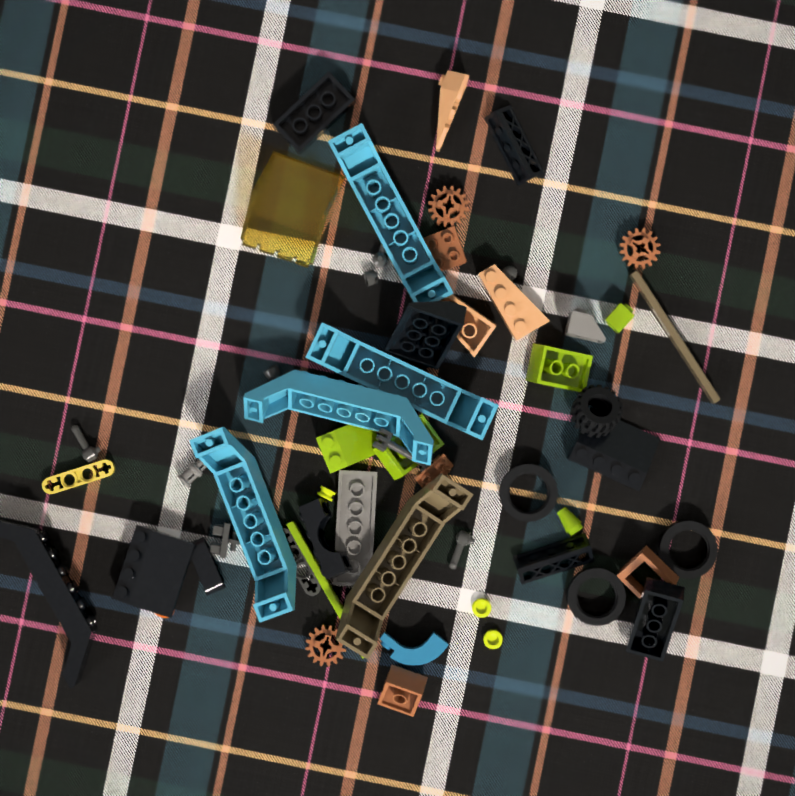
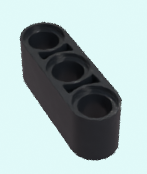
[191,537,226,595]

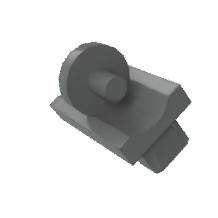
[210,522,241,558]

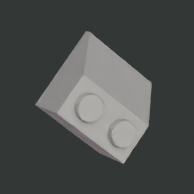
[564,308,606,344]

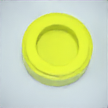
[472,598,491,618]
[483,629,503,649]

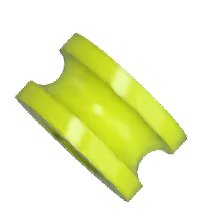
[317,485,336,501]

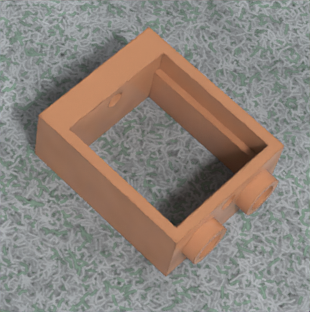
[617,545,680,599]

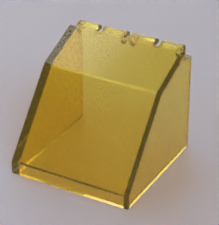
[240,152,345,268]

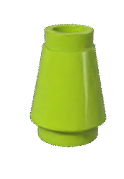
[557,507,583,536]

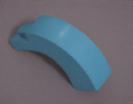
[380,631,449,665]

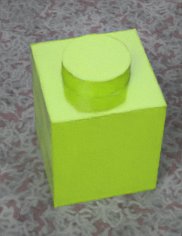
[604,303,635,334]

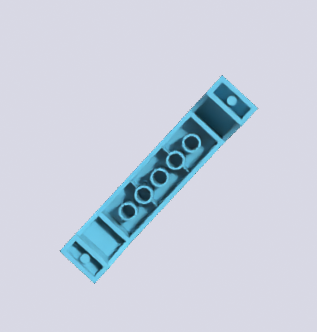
[328,123,454,302]
[305,322,499,440]
[243,370,434,466]
[189,427,297,622]

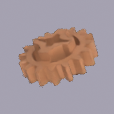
[428,186,469,228]
[619,228,661,270]
[305,624,346,667]

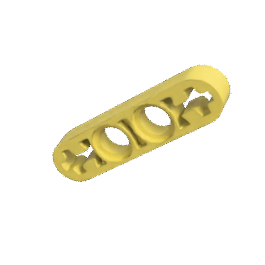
[42,459,115,494]

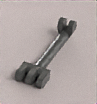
[372,428,432,472]

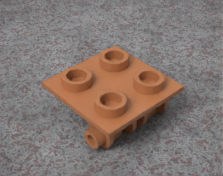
[423,226,467,271]
[414,454,453,488]

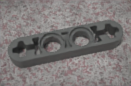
[283,528,321,596]

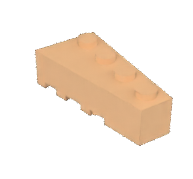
[477,264,550,341]
[441,294,497,357]

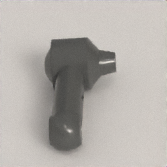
[373,244,387,268]
[71,425,101,463]
[449,530,475,569]

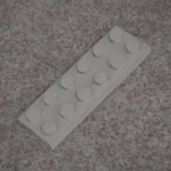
[333,470,377,586]

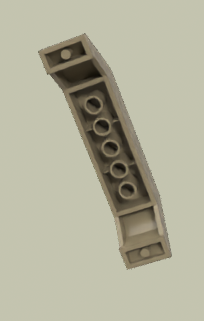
[335,473,473,659]

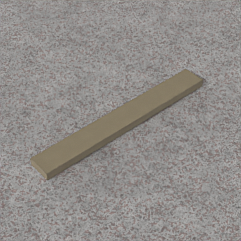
[629,271,720,404]

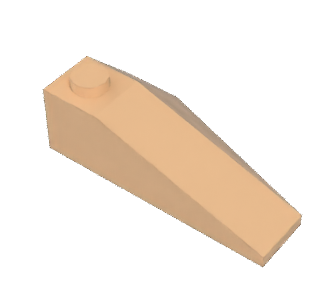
[436,70,470,152]

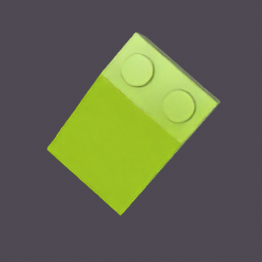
[525,343,593,392]
[373,414,444,480]
[316,425,380,474]

